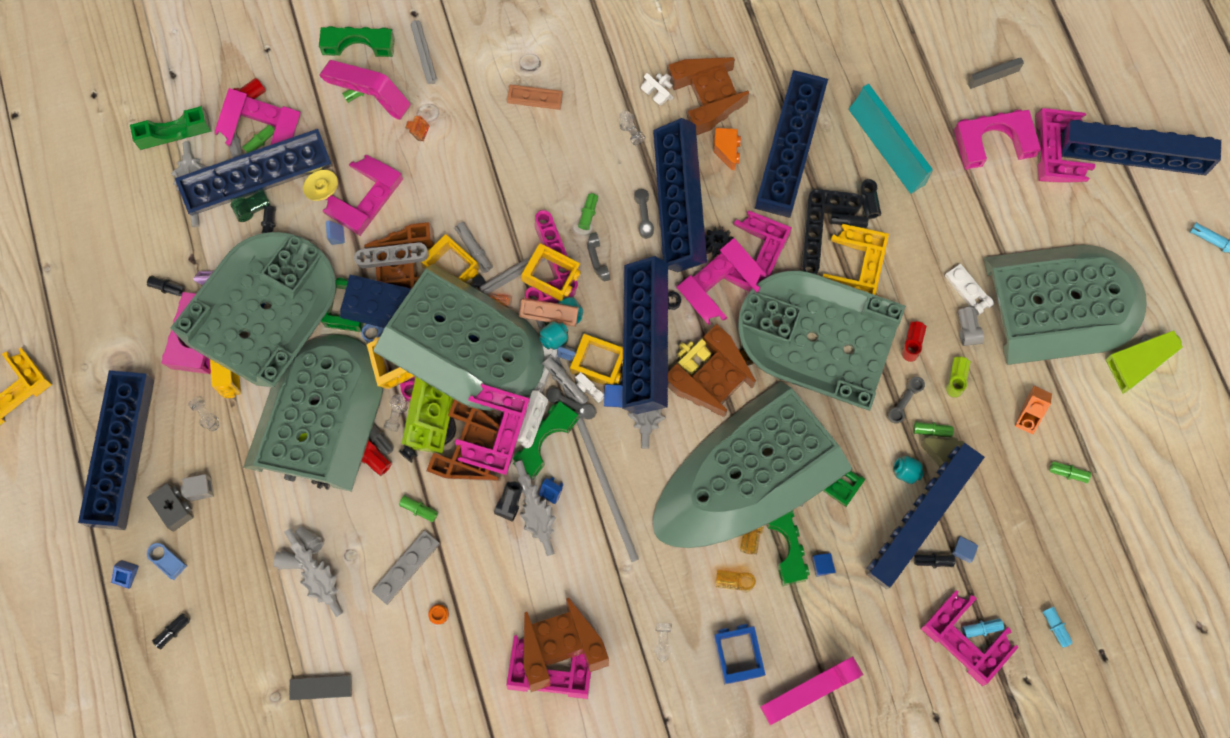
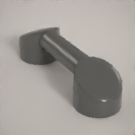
[634,189,654,239]
[587,232,611,282]
[887,377,925,424]
[546,388,597,420]

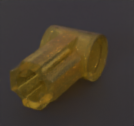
[740,526,764,555]
[716,570,756,593]

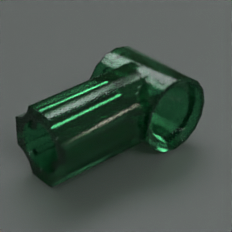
[230,190,271,222]

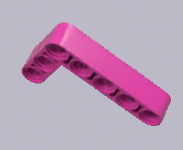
[319,60,411,120]
[525,210,578,303]
[760,656,864,725]

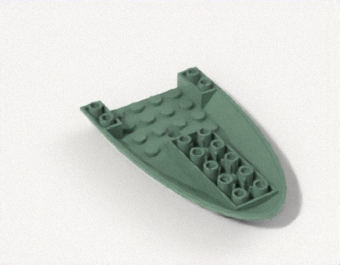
[653,381,852,548]

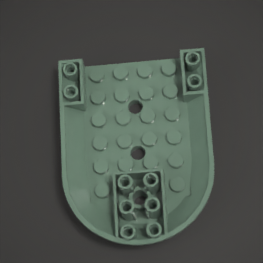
[170,232,336,388]
[984,245,1147,365]
[373,264,545,410]
[738,271,906,411]
[243,335,383,492]

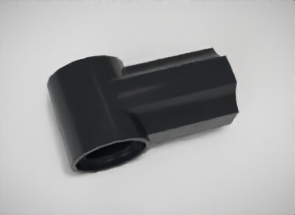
[858,179,882,219]
[494,481,523,522]

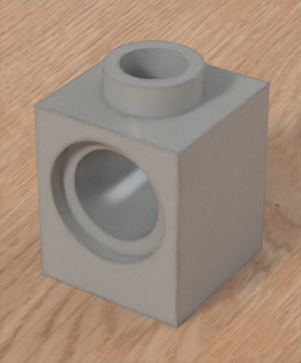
[181,474,214,502]

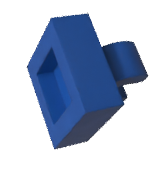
[538,477,563,504]

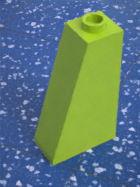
[1106,330,1183,394]

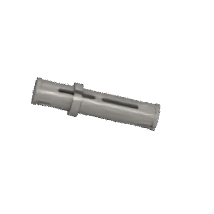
[454,222,493,273]
[542,356,589,405]

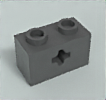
[147,483,194,532]

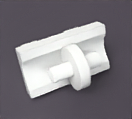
[640,73,674,106]

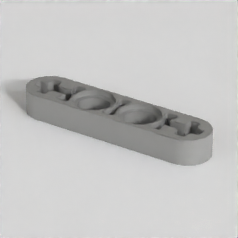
[354,243,429,268]

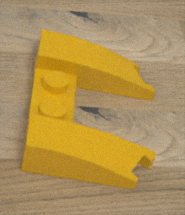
[823,224,889,295]
[0,348,52,425]

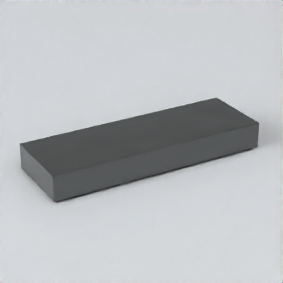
[968,58,1024,89]
[289,676,352,700]

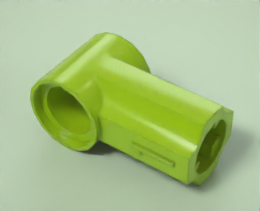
[946,356,971,397]

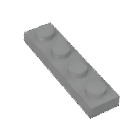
[371,531,440,605]

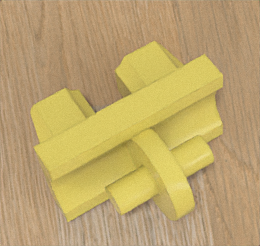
[677,339,711,375]

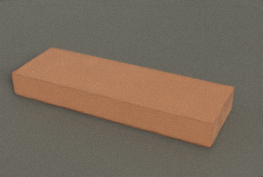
[507,84,563,110]
[519,298,579,327]

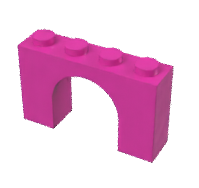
[954,109,1041,170]
[161,292,211,374]

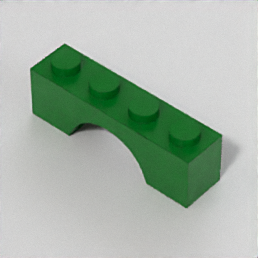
[319,26,395,57]
[130,106,211,150]
[513,401,580,480]
[767,510,810,587]

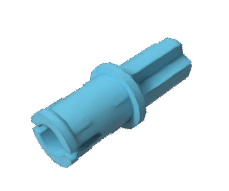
[1042,607,1072,648]
[962,619,1004,639]

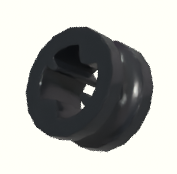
[668,292,682,310]
[398,445,418,463]

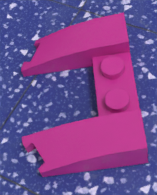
[215,88,301,147]
[1036,108,1096,183]
[322,155,403,236]
[723,211,792,292]
[677,238,767,325]
[455,384,530,475]
[921,590,1018,686]
[506,635,591,699]

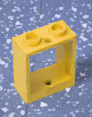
[420,234,479,283]
[521,243,581,302]
[570,334,623,386]
[367,337,415,389]
[210,359,241,398]

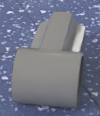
[958,307,984,346]

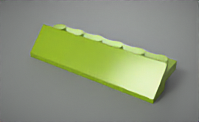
[401,377,454,454]

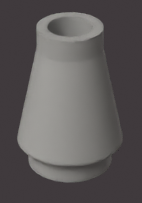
[295,526,324,554]
[273,550,303,570]

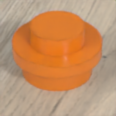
[428,604,449,625]

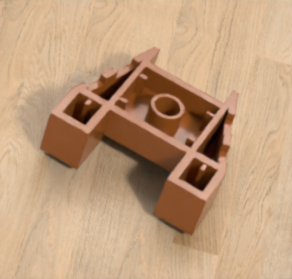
[668,57,749,135]
[364,222,435,289]
[668,324,756,417]
[426,399,501,481]
[524,598,609,692]

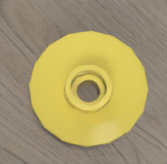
[303,170,338,201]

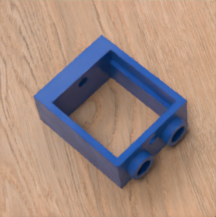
[713,624,766,685]

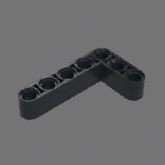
[801,189,863,275]

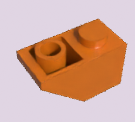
[714,128,741,170]
[1015,386,1052,434]

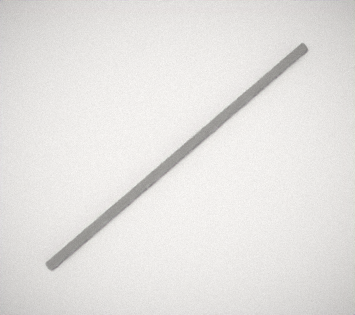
[530,297,639,562]

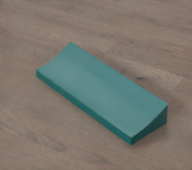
[848,84,933,194]

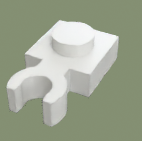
[575,372,604,403]

